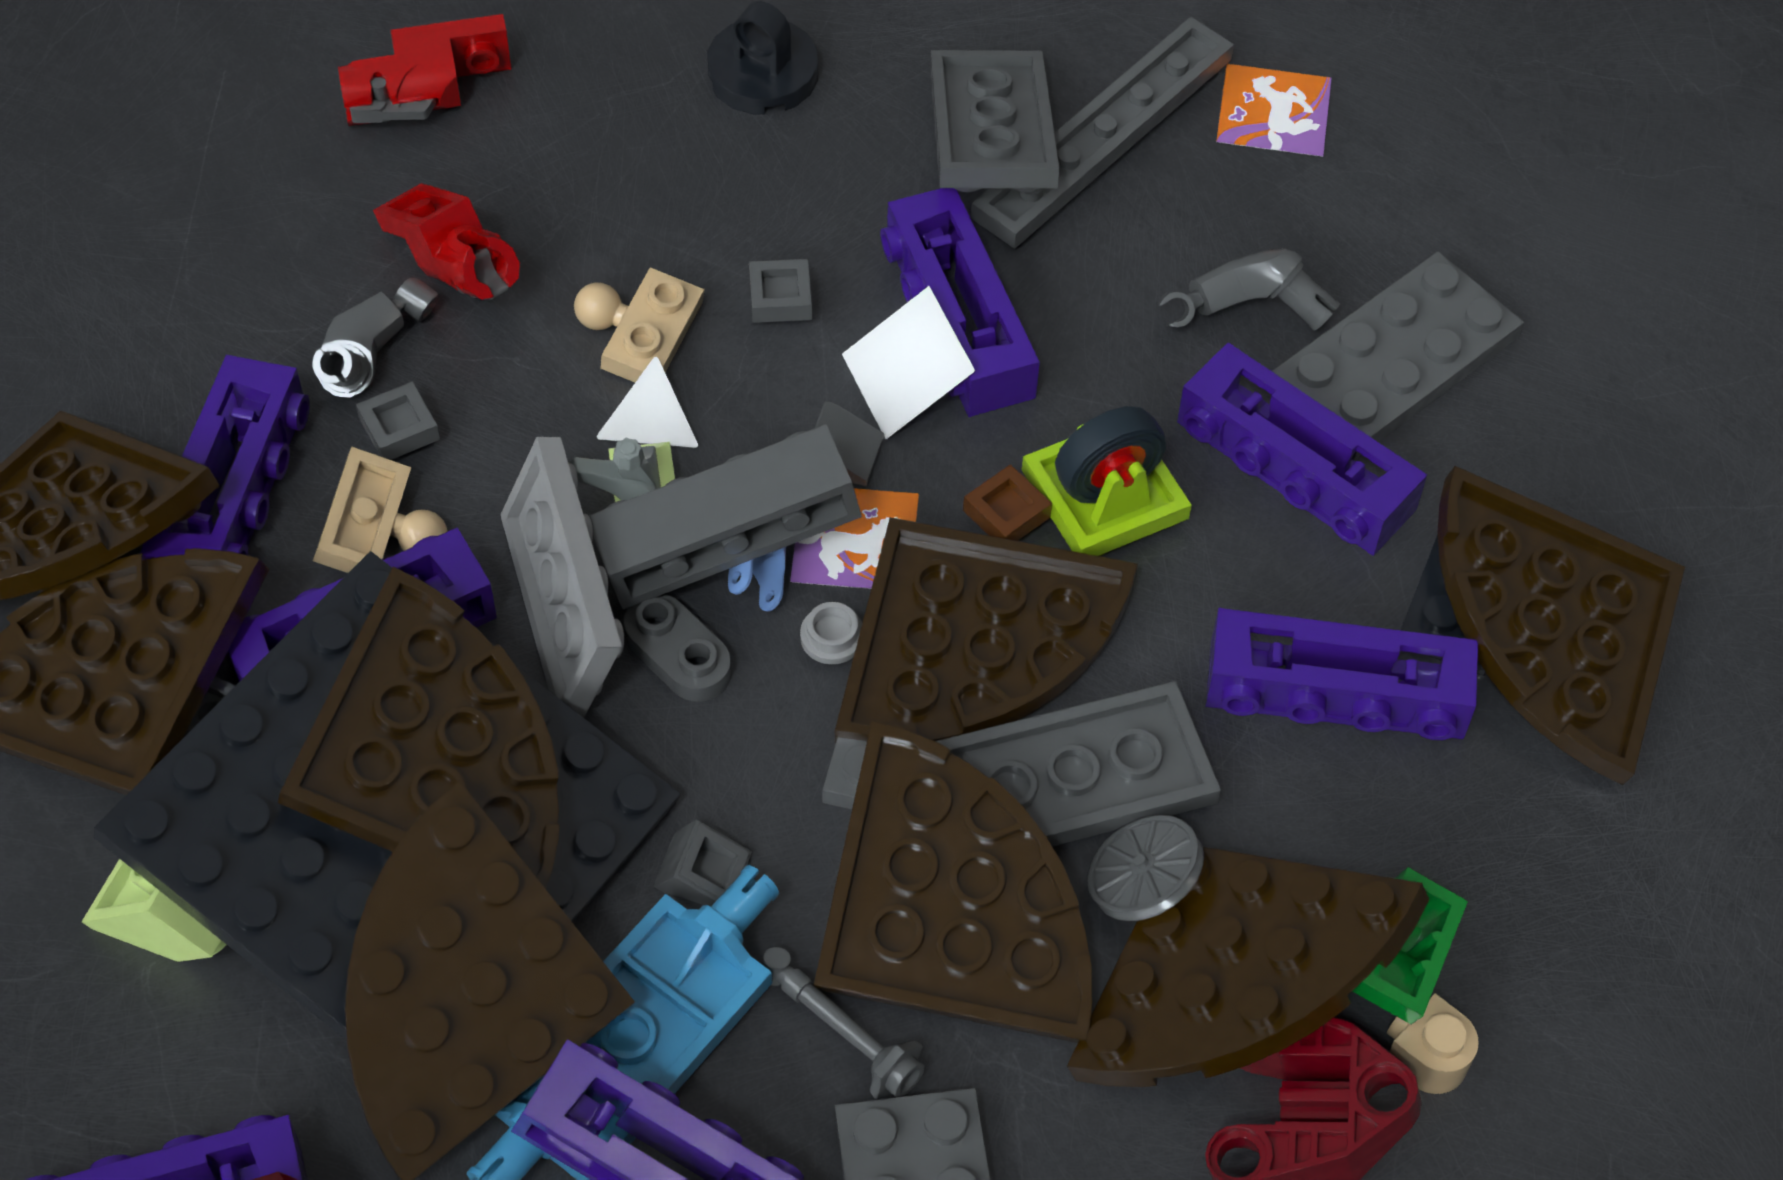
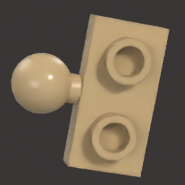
[574,267,705,382]
[313,447,448,573]

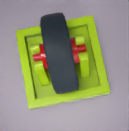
[1022,406,1192,556]

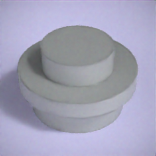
[800,602,862,664]

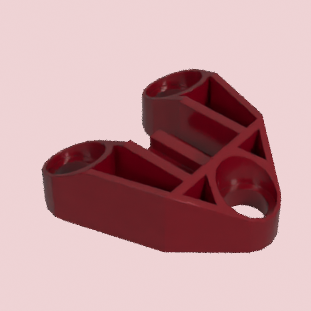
[1205,1018,1422,1180]

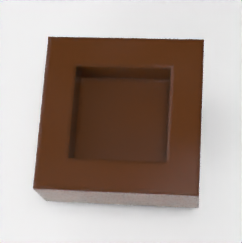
[963,464,1052,541]

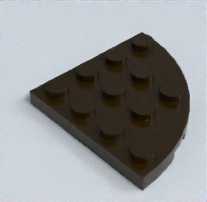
[0,410,220,600]
[1437,466,1685,785]
[835,517,1138,743]
[0,548,269,795]
[278,567,560,889]
[814,721,1092,1043]
[345,781,635,1180]
[1067,847,1429,1087]

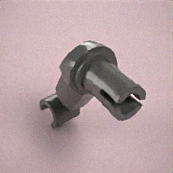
[1157,248,1340,331]
[312,278,438,398]

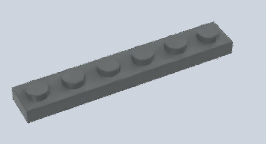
[971,17,1234,249]

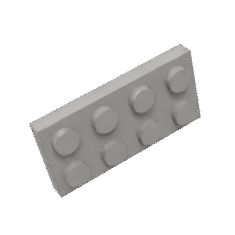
[500,437,624,718]

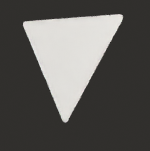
[597,357,698,448]

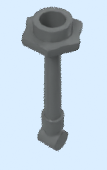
[762,947,925,1099]

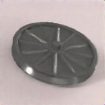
[1087,815,1204,921]

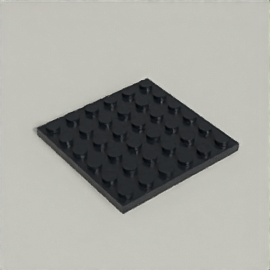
[94,551,680,1041]

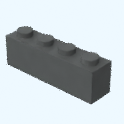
[588,424,862,609]

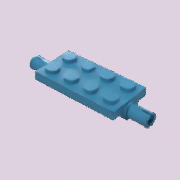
[467,865,779,1180]

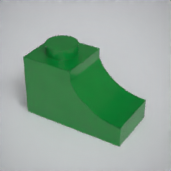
[1352,867,1468,1025]

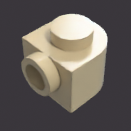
[1387,993,1479,1094]

